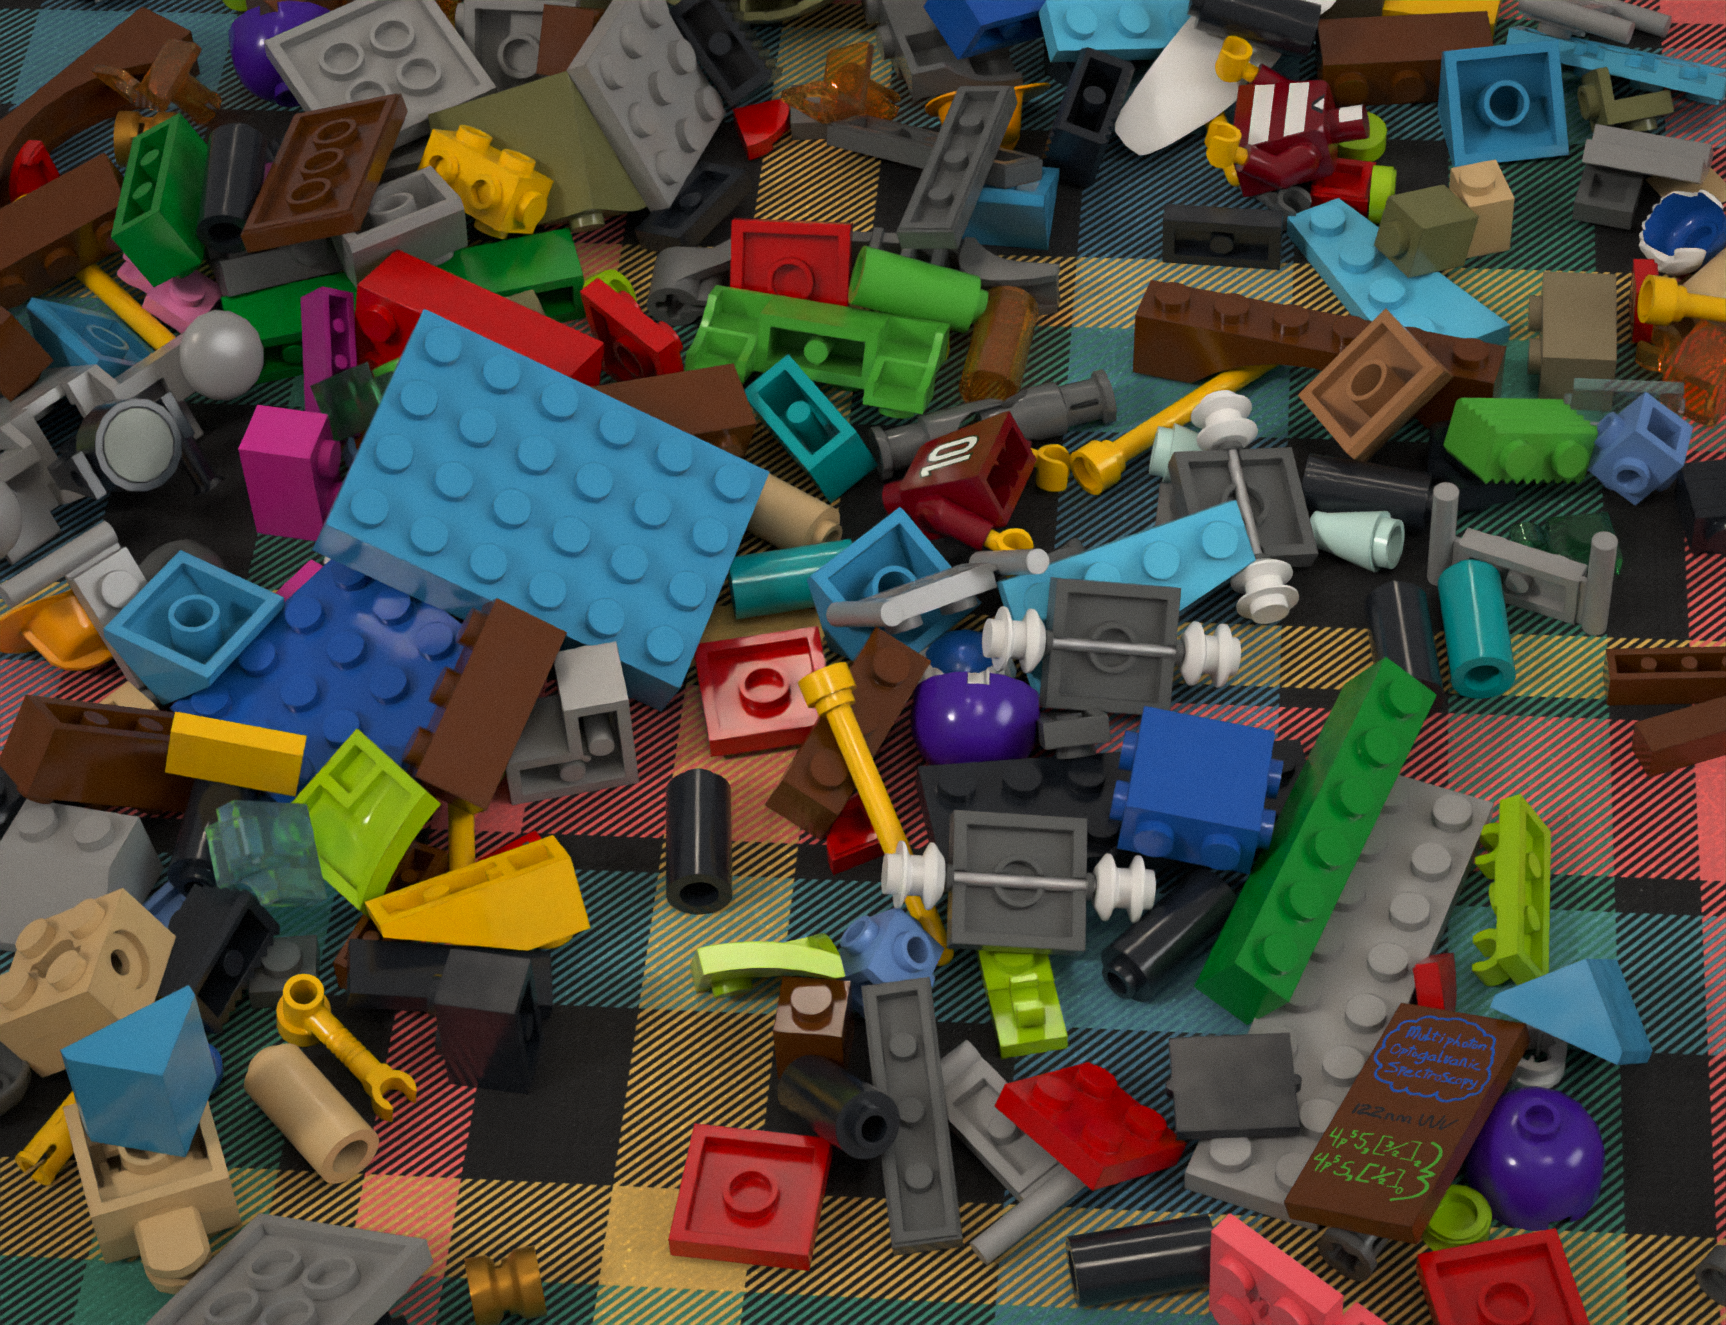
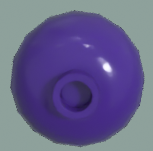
[228,0,330,107]
[910,672,1041,765]
[1462,1086,1606,1231]

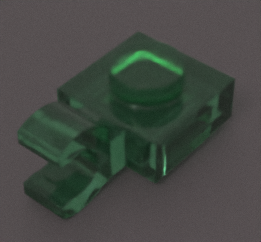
[310,362,394,441]
[1509,512,1623,577]

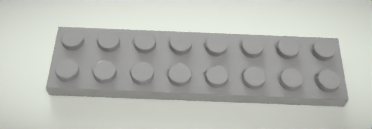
[1184,775,1494,1231]

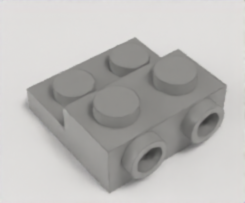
[455,0,580,93]

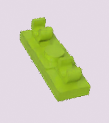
[1472,794,1551,986]
[975,950,1068,1059]

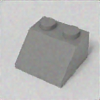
[331,166,468,288]
[0,799,164,953]

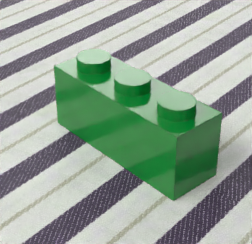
[111,113,208,287]

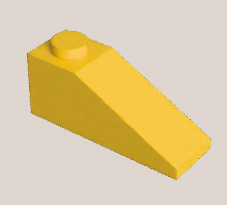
[365,835,591,951]

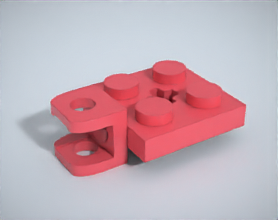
[1209,1213,1388,1325]

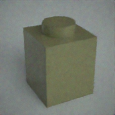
[1374,184,1479,278]

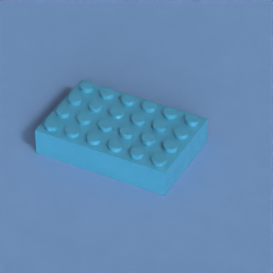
[312,309,769,711]

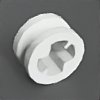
[1514,1024,1567,1089]

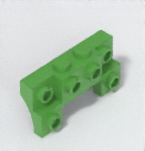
[684,285,950,419]

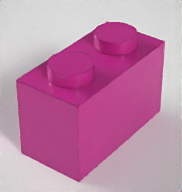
[238,405,342,541]

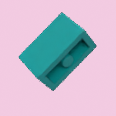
[744,354,878,503]

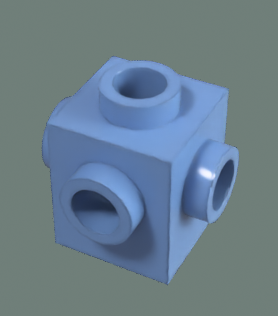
[1587,391,1693,505]
[831,908,945,1019]

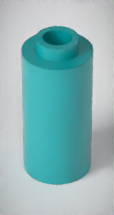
[727,539,852,620]
[1438,559,1516,699]

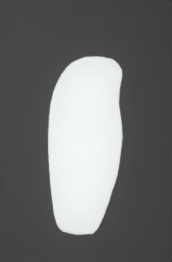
[1115,0,1337,156]

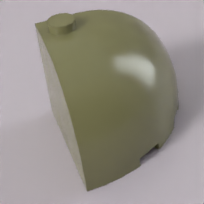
[428,71,647,233]

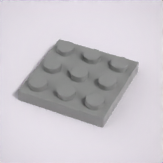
[264,0,497,150]
[567,0,726,213]
[145,1213,433,1325]

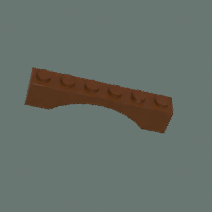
[0,6,200,209]
[1133,280,1507,429]

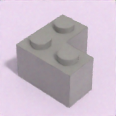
[505,641,639,805]

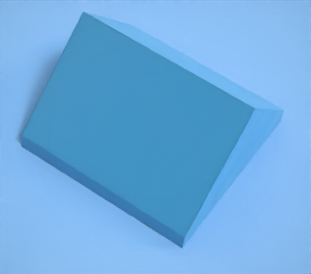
[1437,39,1569,167]
[962,167,1060,250]
[26,297,155,378]
[807,507,981,661]
[103,550,285,706]
[1490,958,1653,1065]
[60,985,217,1157]

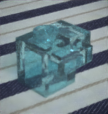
[205,800,327,907]

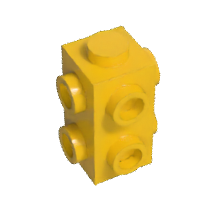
[417,125,554,239]

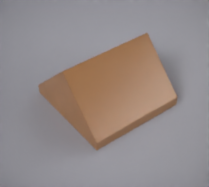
[1298,308,1454,462]

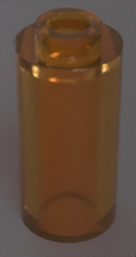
[959,286,1039,403]

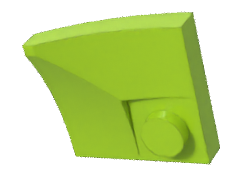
[269,729,441,919]
[690,933,845,999]

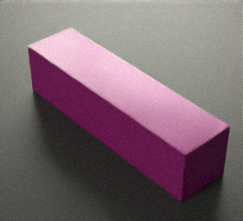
[300,286,360,446]

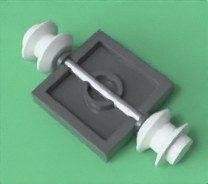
[1168,390,1318,624]
[982,577,1241,715]
[881,810,1156,956]

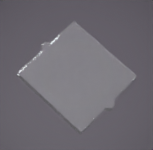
[1564,378,1685,425]

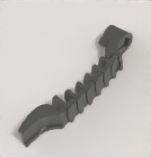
[647,227,1060,326]

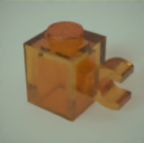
[1635,319,1726,429]

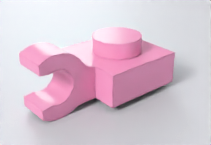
[117,253,223,334]

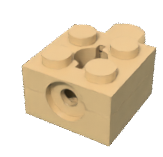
[0,888,176,1078]
[63,1101,242,1294]

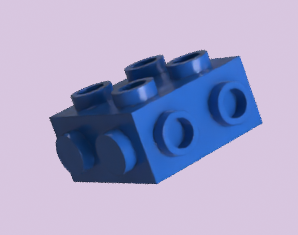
[1109,706,1283,874]

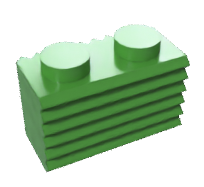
[1443,398,1598,484]

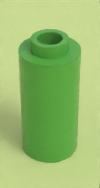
[848,246,988,334]

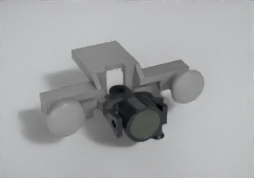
[0,310,264,565]

